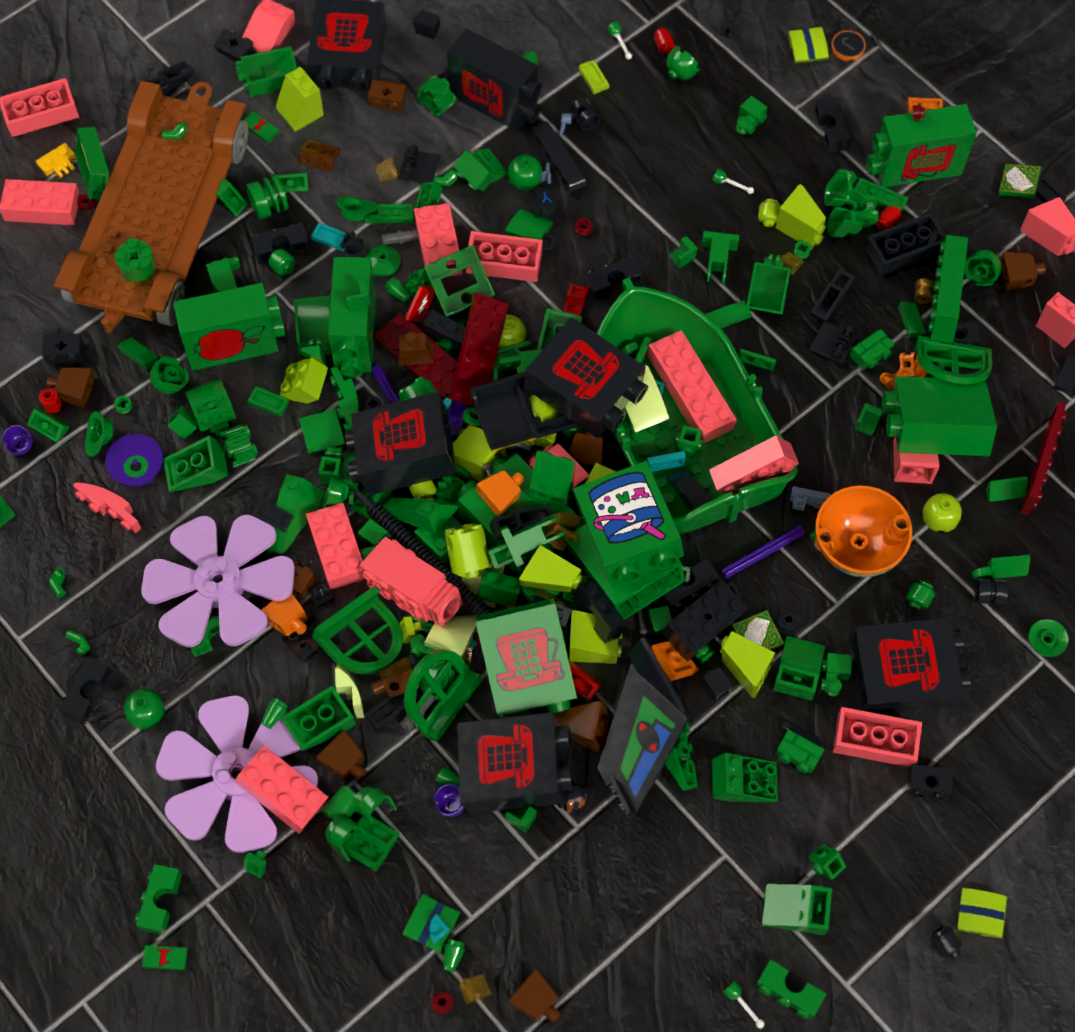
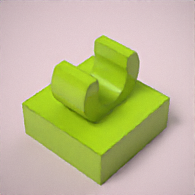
[400,617,423,643]

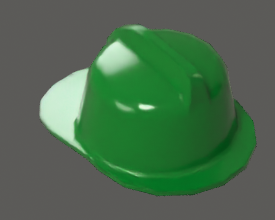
[337,196,379,222]
[85,411,113,457]
[320,473,349,509]

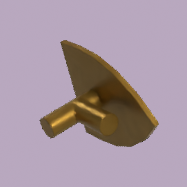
[542,512,582,551]

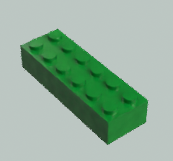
[928,235,968,343]

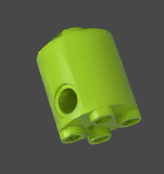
[524,395,561,448]
[445,523,490,578]

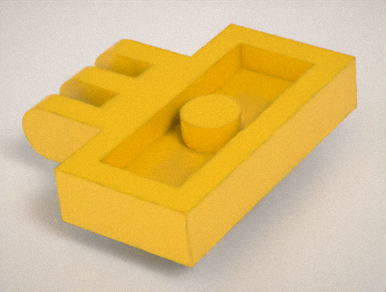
[36,143,76,178]

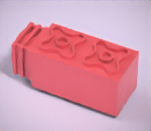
[360,537,463,628]

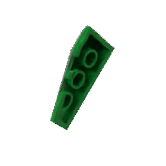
[265,474,325,555]

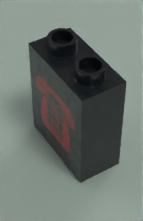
[306,0,386,92]
[447,28,542,132]
[524,317,649,439]
[345,391,457,496]
[849,618,971,713]
[458,712,575,814]

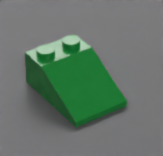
[537,308,584,350]
[163,436,229,492]
[281,685,356,751]

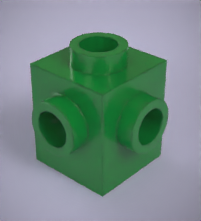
[405,269,433,297]
[675,425,703,457]
[808,844,846,880]

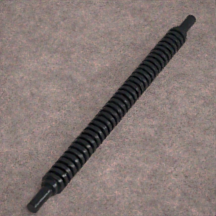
[354,490,494,616]

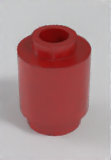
[654,28,675,54]
[876,206,901,231]
[39,388,62,413]

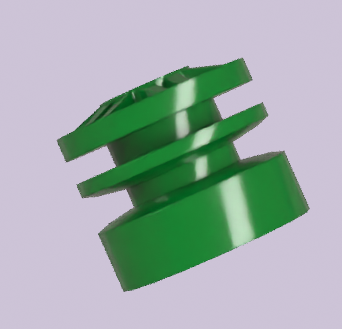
[246,174,289,220]

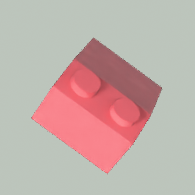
[242,0,296,54]

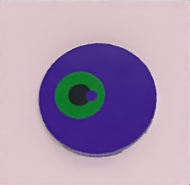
[105,434,164,488]

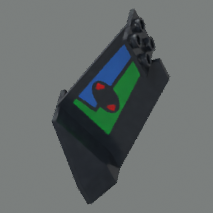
[598,637,694,821]

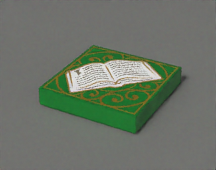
[999,164,1041,198]
[731,610,785,651]

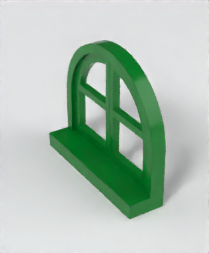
[914,335,992,384]
[312,586,403,674]
[404,649,483,742]

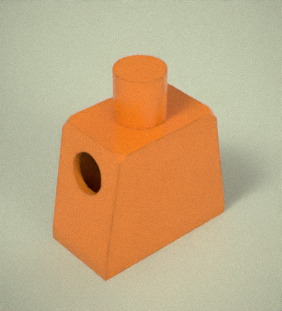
[476,471,525,516]
[261,594,308,636]

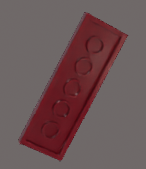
[449,292,509,408]
[374,312,458,402]
[1021,401,1067,515]

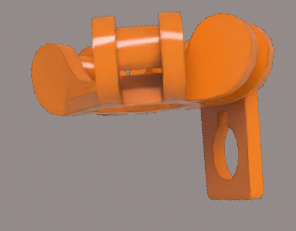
[880,352,928,390]

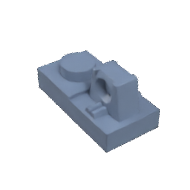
[790,486,831,511]

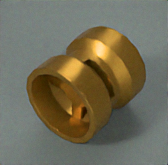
[914,279,934,304]

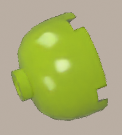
[498,314,527,350]
[923,493,962,532]

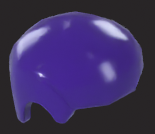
[2,425,33,456]
[434,784,464,817]

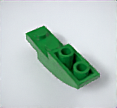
[329,366,359,431]

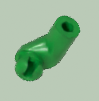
[162,122,188,140]
[434,169,458,186]
[49,568,66,598]
[409,614,434,634]
[66,630,90,656]

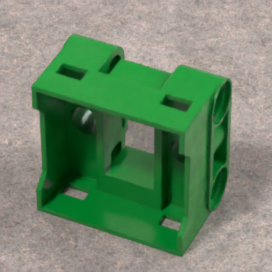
[423,245,495,317]

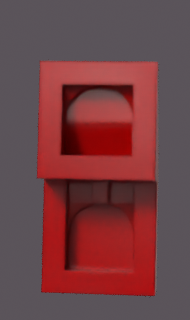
[562,284,588,316]

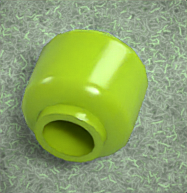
[758,199,781,227]
[409,480,436,500]

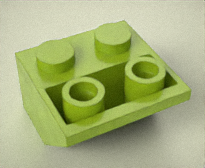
[279,357,328,403]

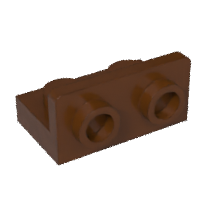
[299,139,341,173]

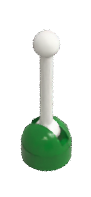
[607,22,632,59]
[712,169,754,194]
[723,981,764,1028]

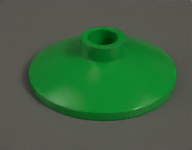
[366,245,401,277]
[1028,619,1069,657]

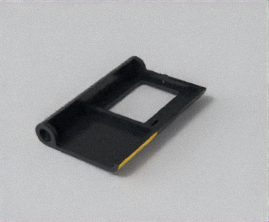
[469,372,579,452]

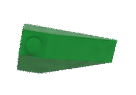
[382,497,459,534]
[665,722,698,791]

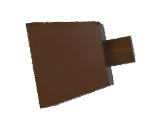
[1000,252,1046,291]
[399,332,434,366]
[47,368,95,408]
[568,427,604,466]
[371,656,420,698]
[316,730,367,780]
[509,969,562,1023]

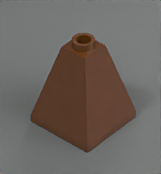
[555,701,611,754]

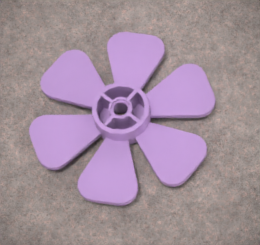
[141,515,295,647]
[156,696,318,853]

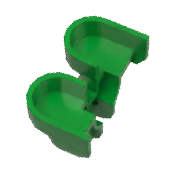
[824,169,879,238]
[320,785,397,862]

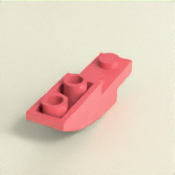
[73,483,141,534]

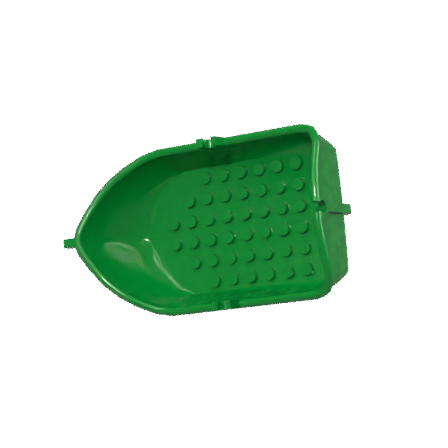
[597,278,797,534]

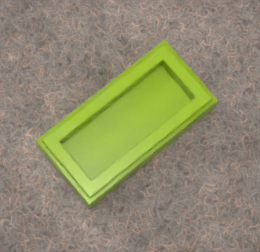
[578,60,609,94]

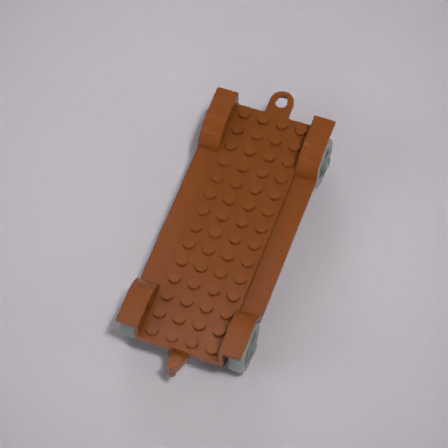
[54,81,248,333]

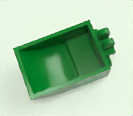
[235,46,297,97]
[746,254,791,314]
[206,257,240,293]
[293,295,332,357]
[184,378,236,438]

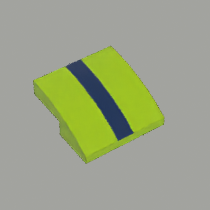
[788,27,829,63]
[957,888,1007,938]

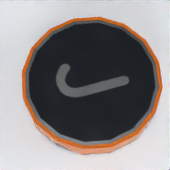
[831,31,865,61]

